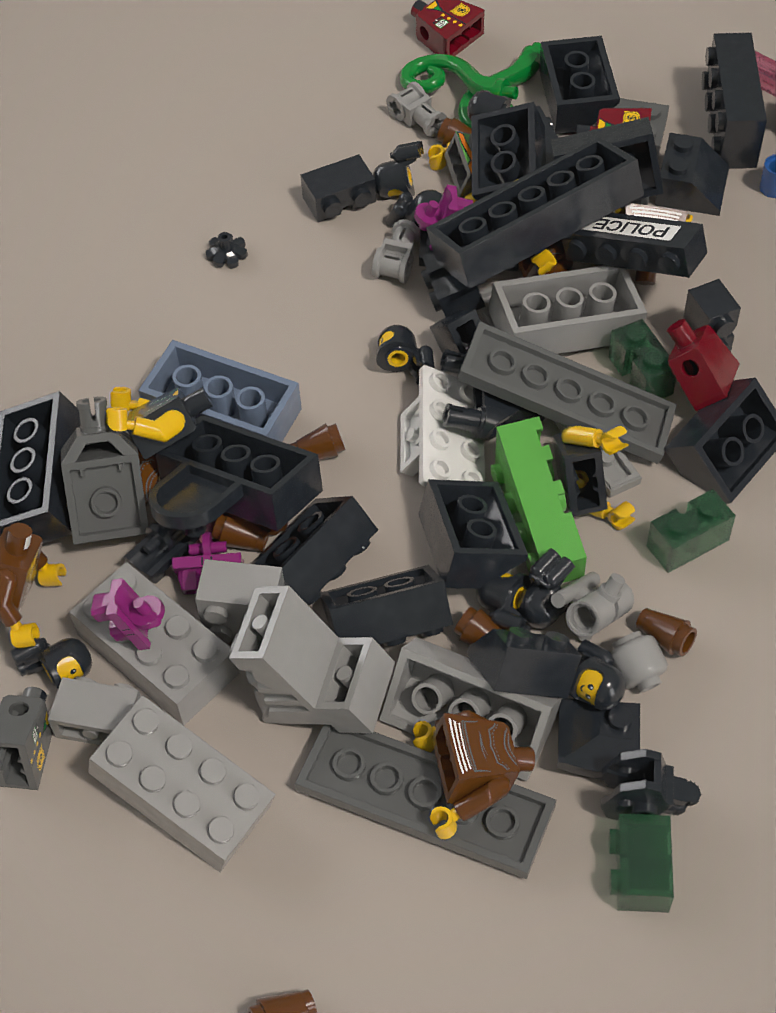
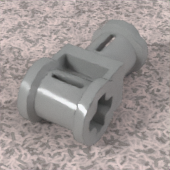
[386,82,447,138]
[372,219,421,284]

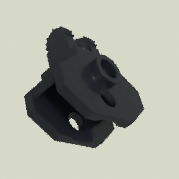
[601,749,702,821]

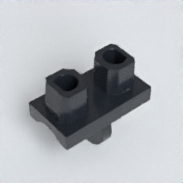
[124,523,200,584]

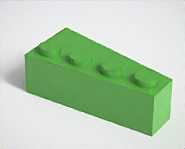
[491,416,587,583]

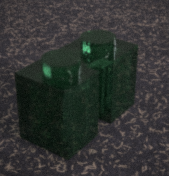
[608,319,676,398]
[646,489,736,573]
[608,814,674,913]

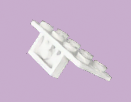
[400,365,485,487]

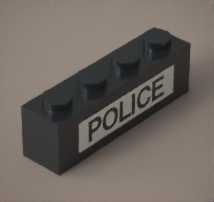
[561,213,708,278]

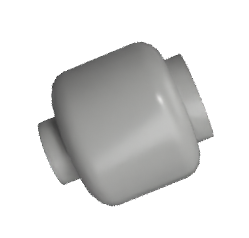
[611,631,668,693]

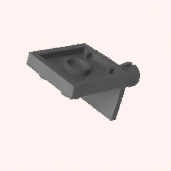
[61,397,148,544]

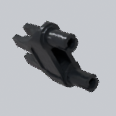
[440,349,545,440]

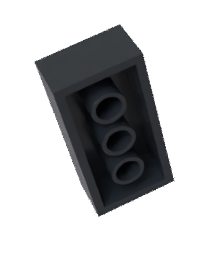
[701,33,767,169]
[0,391,81,544]

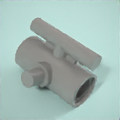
[551,572,634,641]

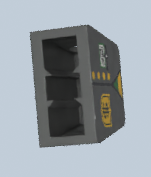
[0,687,52,790]

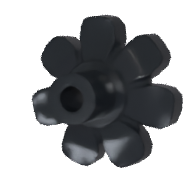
[206,232,248,269]

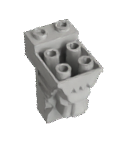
[229,586,395,733]

